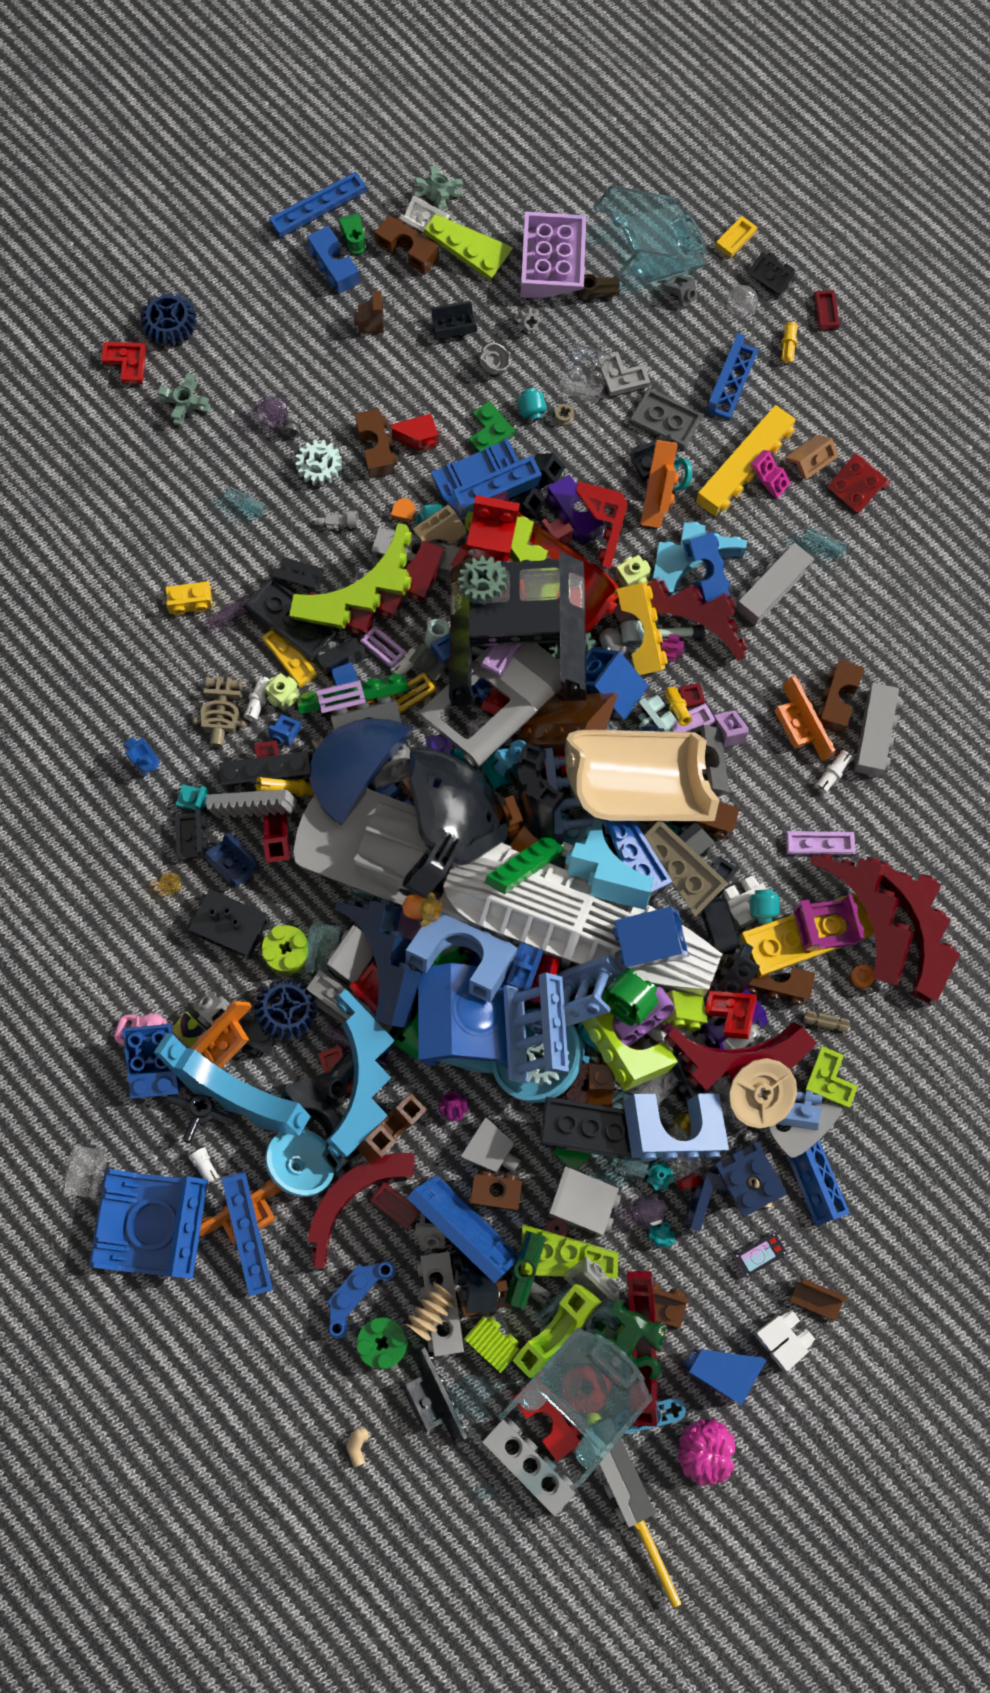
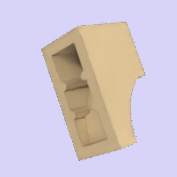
[413,505,467,545]

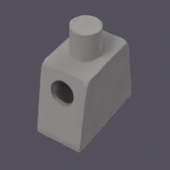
[461,1118,521,1174]

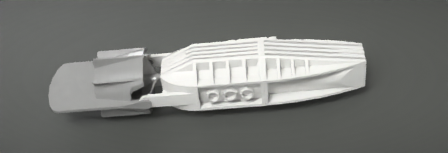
[294,789,722,998]

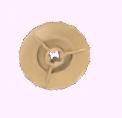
[729,1058,797,1128]

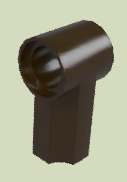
[578,274,620,302]

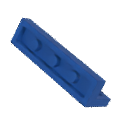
[706,333,759,421]
[786,1140,850,1226]

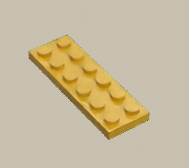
[739,893,875,977]

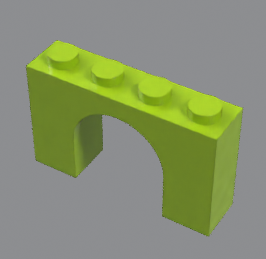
[582,997,678,1091]

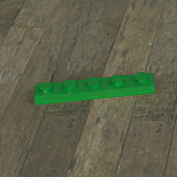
[298,674,409,714]
[484,836,564,895]

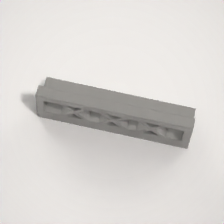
[306,970,398,1034]

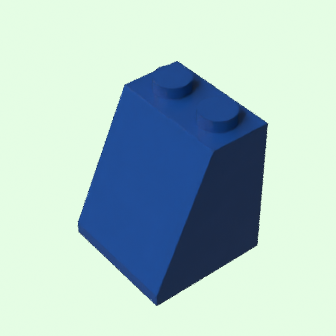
[586,647,648,720]
[613,906,689,969]
[683,1350,767,1405]

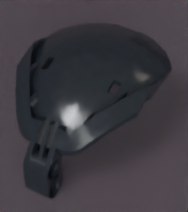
[402,746,510,899]

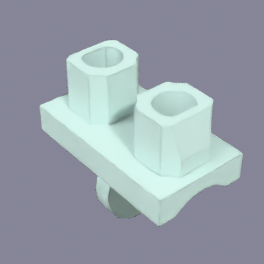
[638,694,678,732]

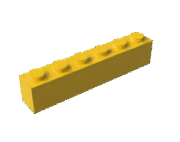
[696,405,796,517]

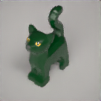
[590,1298,667,1381]

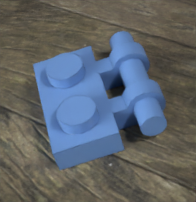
[777,1091,823,1130]

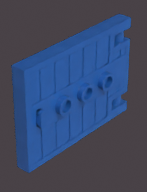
[407,1175,519,1283]

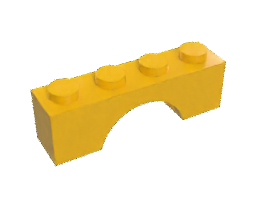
[617,582,667,675]

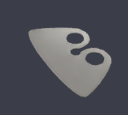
[770,1101,842,1158]

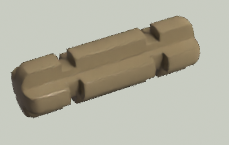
[803,1010,850,1033]

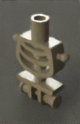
[192,676,246,748]

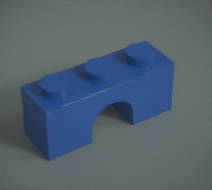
[306,225,360,294]
[682,532,730,603]

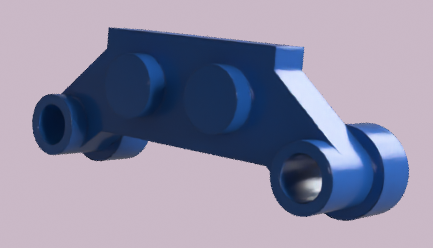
[327,1261,396,1339]

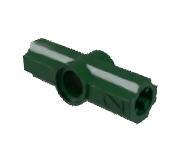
[505,1230,546,1309]

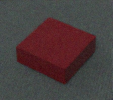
[678,683,705,709]

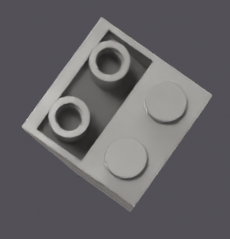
[327,925,376,985]

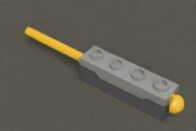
[581,1412,682,1608]

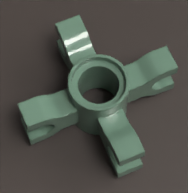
[413,166,463,209]
[158,373,211,426]

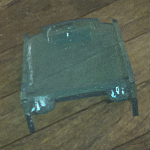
[593,185,707,285]
[498,1328,653,1491]

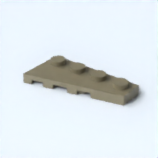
[644,821,728,917]

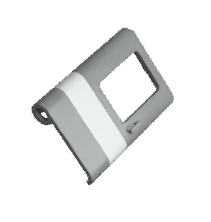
[417,643,562,767]

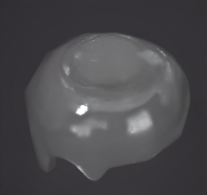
[726,285,759,318]

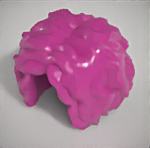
[677,1418,735,1486]

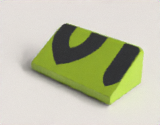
[172,1012,207,1059]

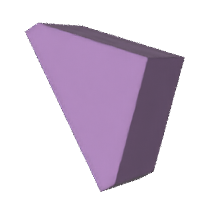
[714,710,749,747]

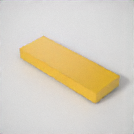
[262,630,318,688]

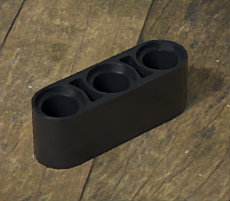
[701,899,739,955]

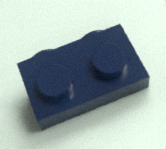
[204,833,258,888]

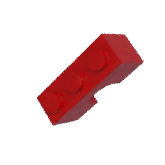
[512,1379,581,1462]

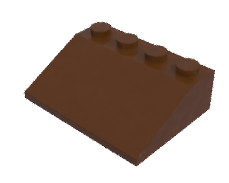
[517,693,618,756]

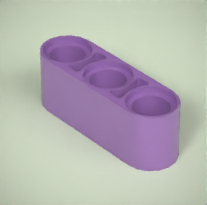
[612,987,675,1047]

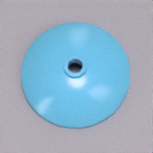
[265,1129,334,1197]

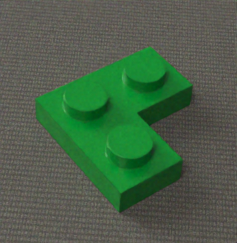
[469,401,515,453]

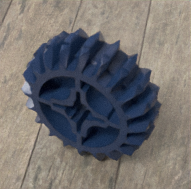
[140,291,197,347]
[253,979,317,1041]

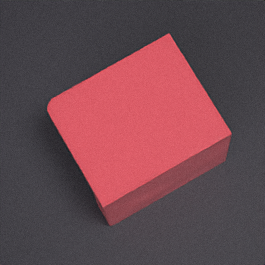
[541,519,574,544]

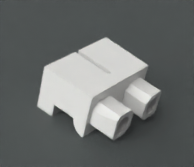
[723,876,766,931]
[753,1310,815,1372]

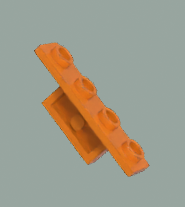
[640,440,679,528]
[774,675,835,761]
[189,1001,252,1068]
[200,1179,282,1245]

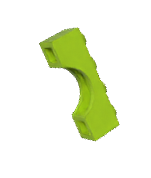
[512,1284,602,1378]

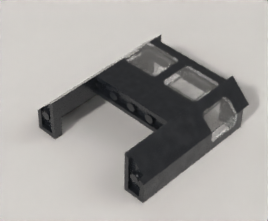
[449,552,587,706]

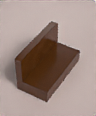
[788,1278,848,1321]

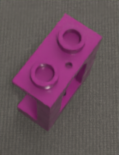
[793,894,864,952]

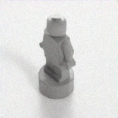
[317,511,359,531]

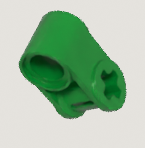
[338,213,367,255]

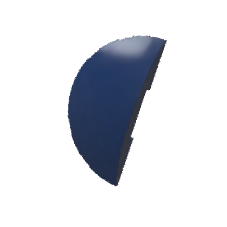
[310,718,414,826]

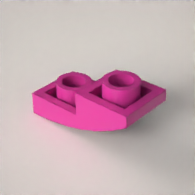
[750,450,791,498]

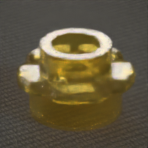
[159,873,182,894]

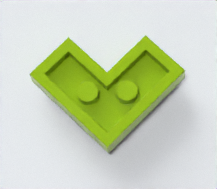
[804,1046,858,1109]

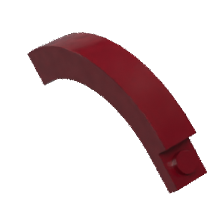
[254,740,290,863]
[307,1153,415,1270]
[627,1271,658,1426]

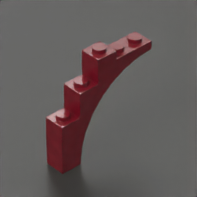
[309,541,446,636]
[614,576,748,661]
[810,853,914,986]
[879,861,961,1006]
[661,1022,817,1091]

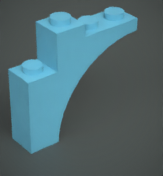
[653,522,747,595]
[565,818,654,910]

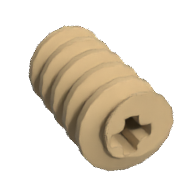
[406,1282,456,1341]

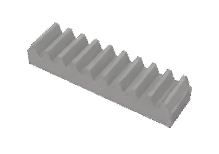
[205,789,297,818]

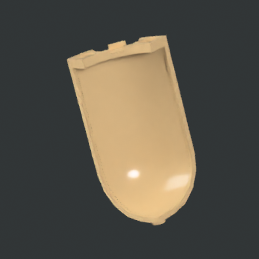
[565,730,719,821]

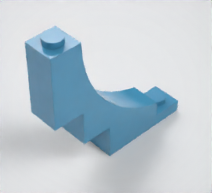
[326,989,395,1158]
[154,1033,311,1136]

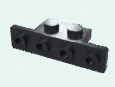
[402,1346,468,1445]

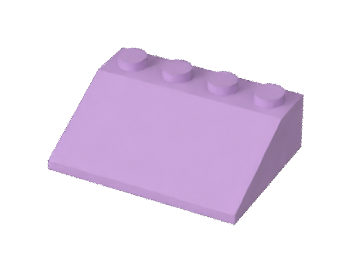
[520,212,586,299]

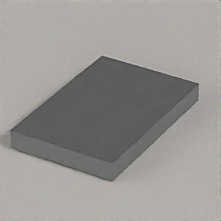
[629,387,704,451]

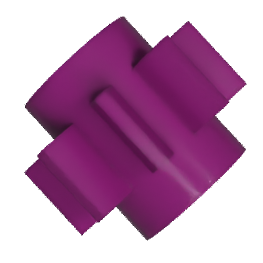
[661,634,684,662]
[438,1092,468,1122]

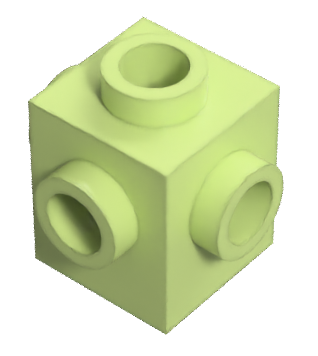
[615,555,651,587]
[265,673,299,711]

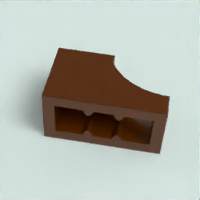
[354,291,384,334]
[587,1065,614,1107]

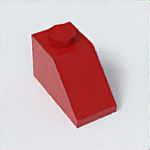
[391,413,439,451]

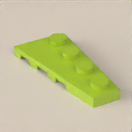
[423,214,514,281]
[520,1224,619,1279]

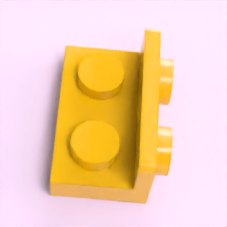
[166,581,213,615]

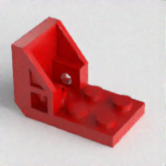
[575,481,628,569]

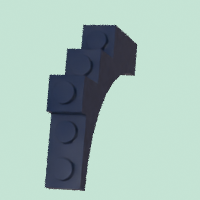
[335,898,421,1028]

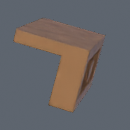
[786,435,839,479]

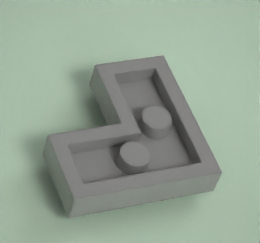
[598,352,650,396]

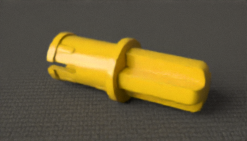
[781,322,798,364]
[665,686,692,726]

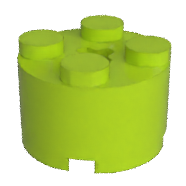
[262,925,311,977]

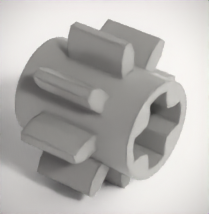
[514,305,542,334]

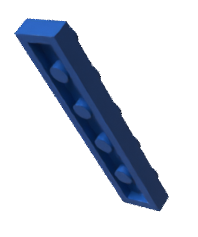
[269,172,367,238]
[221,1171,273,1296]

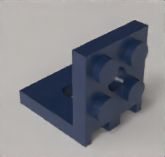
[708,1141,787,1217]
[683,1171,758,1234]

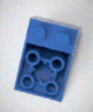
[122,1024,182,1099]

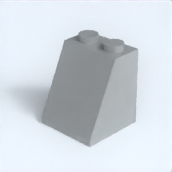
[548,1167,621,1236]

